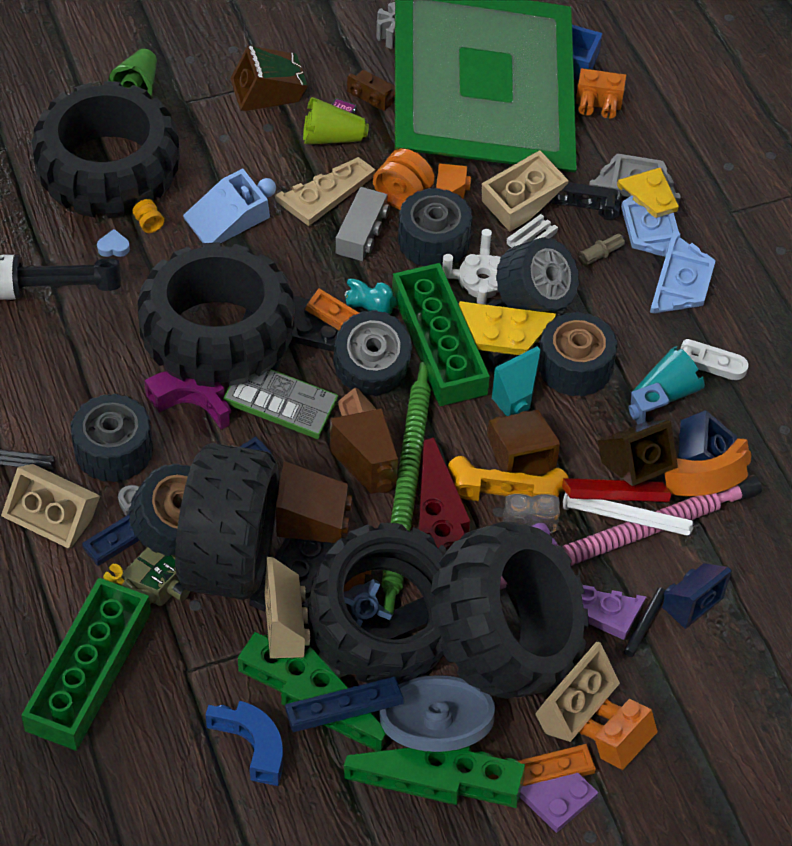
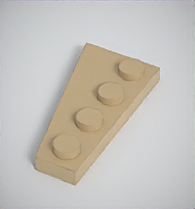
[275,157,376,226]

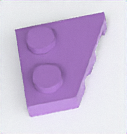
[520,773,598,833]

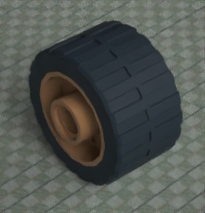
[538,312,617,396]
[128,464,191,556]

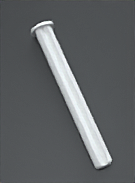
[563,493,693,536]

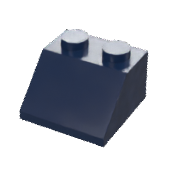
[678,410,737,461]
[662,563,732,629]

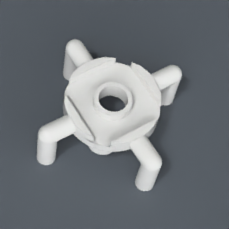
[442,229,501,305]

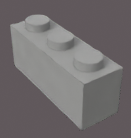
[336,187,390,261]

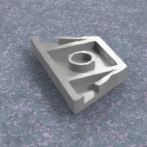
[589,154,680,205]

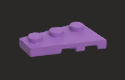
[581,585,646,640]

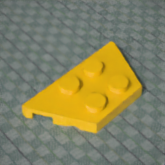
[459,301,556,355]

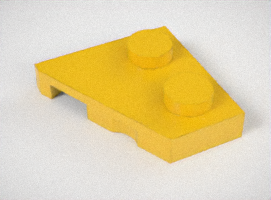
[617,167,679,218]

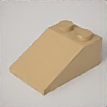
[482,150,568,232]

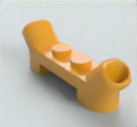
[447,456,569,510]

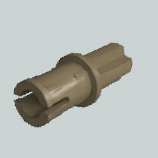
[579,234,625,266]

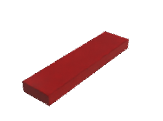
[562,478,671,502]

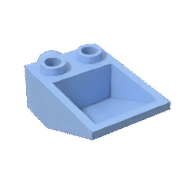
[183,169,276,243]

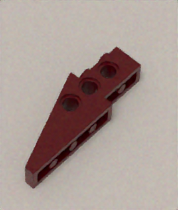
[419,438,470,550]

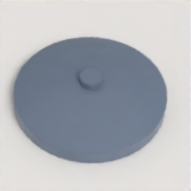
[380,676,495,752]

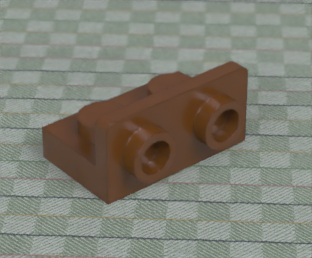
[347,70,395,111]

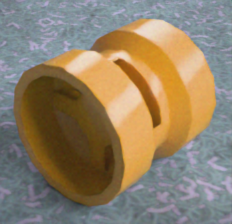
[132,199,164,233]

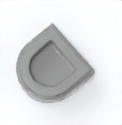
[118,485,139,516]

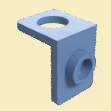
[629,383,669,424]

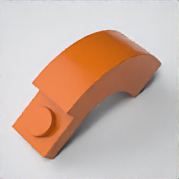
[665,439,751,496]

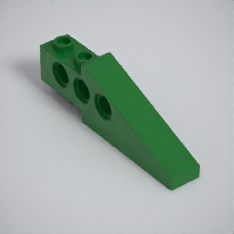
[238,632,387,752]
[344,745,525,808]

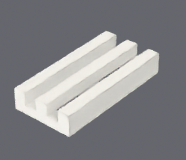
[507,214,558,248]

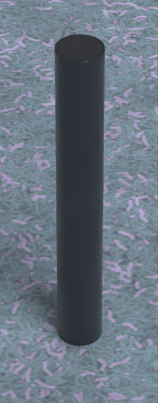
[624,588,666,657]

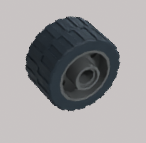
[398,188,472,266]
[71,394,153,482]

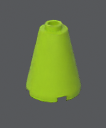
[303,97,369,145]

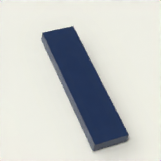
[285,677,404,732]

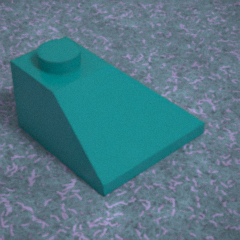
[492,346,540,416]

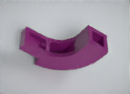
[144,371,231,430]

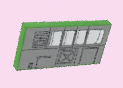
[223,369,338,439]

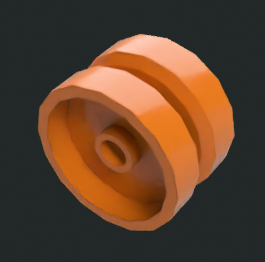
[373,148,435,210]

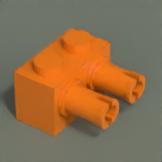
[576,68,626,119]
[579,699,658,770]

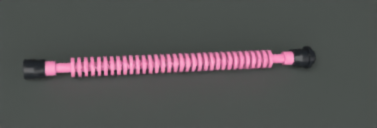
[500,475,762,590]

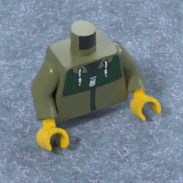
[103,547,190,606]

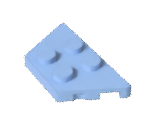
[621,196,679,257]
[650,231,716,313]

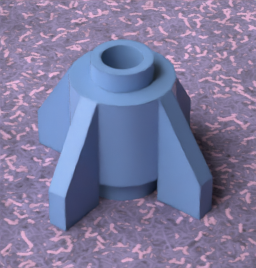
[344,579,392,627]

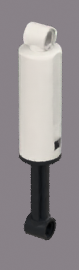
[0,254,121,300]

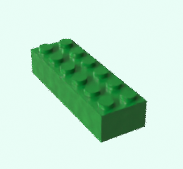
[392,263,490,406]
[21,577,151,751]

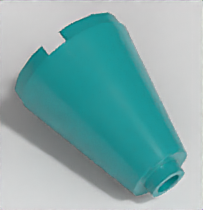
[632,346,705,403]

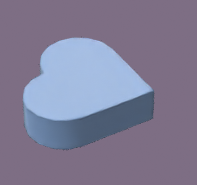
[97,229,130,257]

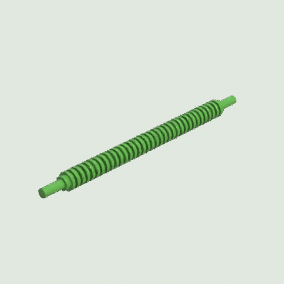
[381,362,431,615]

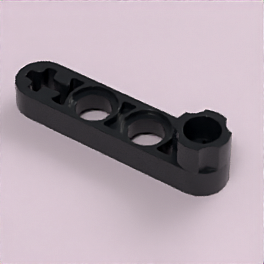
[548,182,622,220]

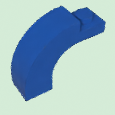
[206,701,283,786]

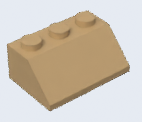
[1,464,100,549]
[264,557,310,658]
[536,642,620,742]

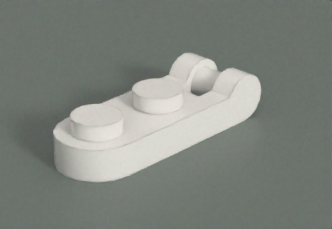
[681,339,748,380]

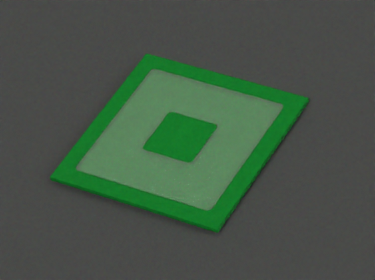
[395,0,576,172]

